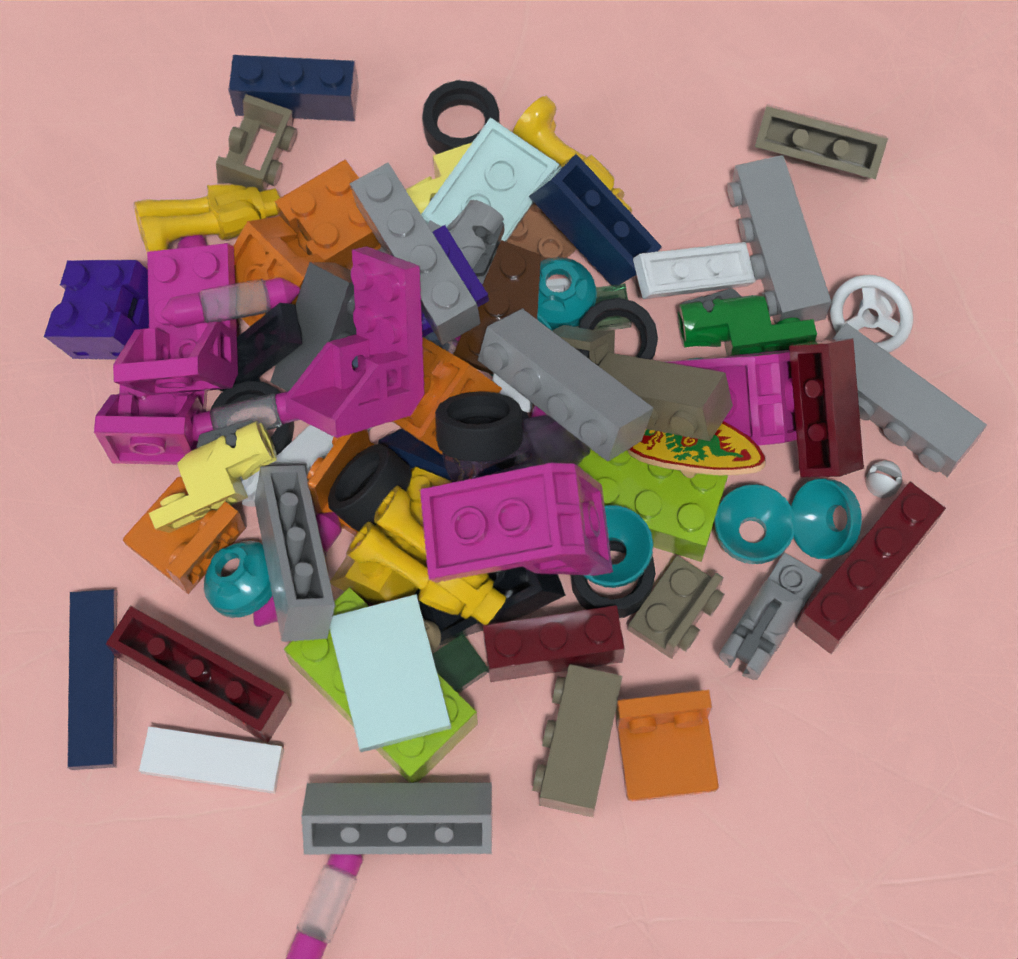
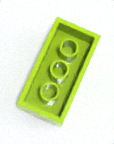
[546,425,728,562]
[284,587,478,783]

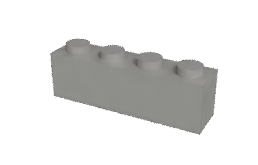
[727,155,831,324]
[350,162,481,345]
[478,309,653,462]
[832,322,987,478]
[254,465,335,642]
[301,782,492,855]

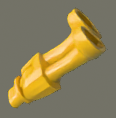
[513,95,632,213]
[134,185,280,253]
[346,486,506,625]

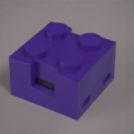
[44,260,149,360]

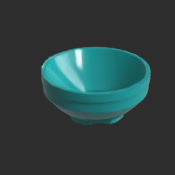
[538,257,597,330]
[791,479,862,559]
[714,485,796,564]
[583,505,653,588]
[204,540,273,618]

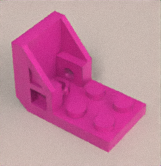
[113,243,238,395]
[285,246,424,438]
[661,350,797,446]
[94,385,208,465]
[420,463,613,583]

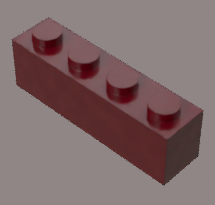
[796,481,946,654]
[106,605,291,743]

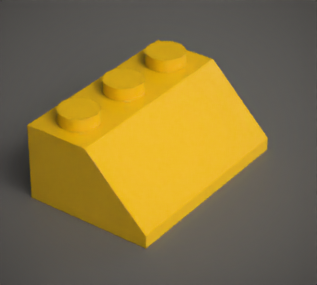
[330,467,452,605]

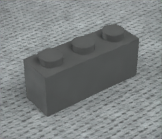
[270,262,356,391]

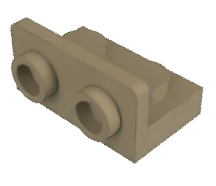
[627,555,725,659]

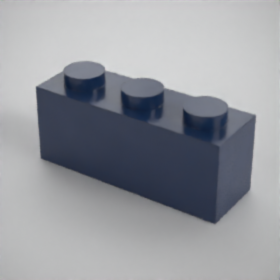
[229,55,359,122]
[529,154,662,288]

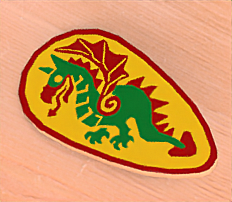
[627,421,766,478]

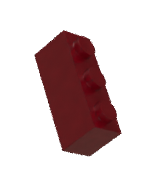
[789,338,864,477]
[483,605,625,682]

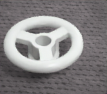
[830,275,913,353]

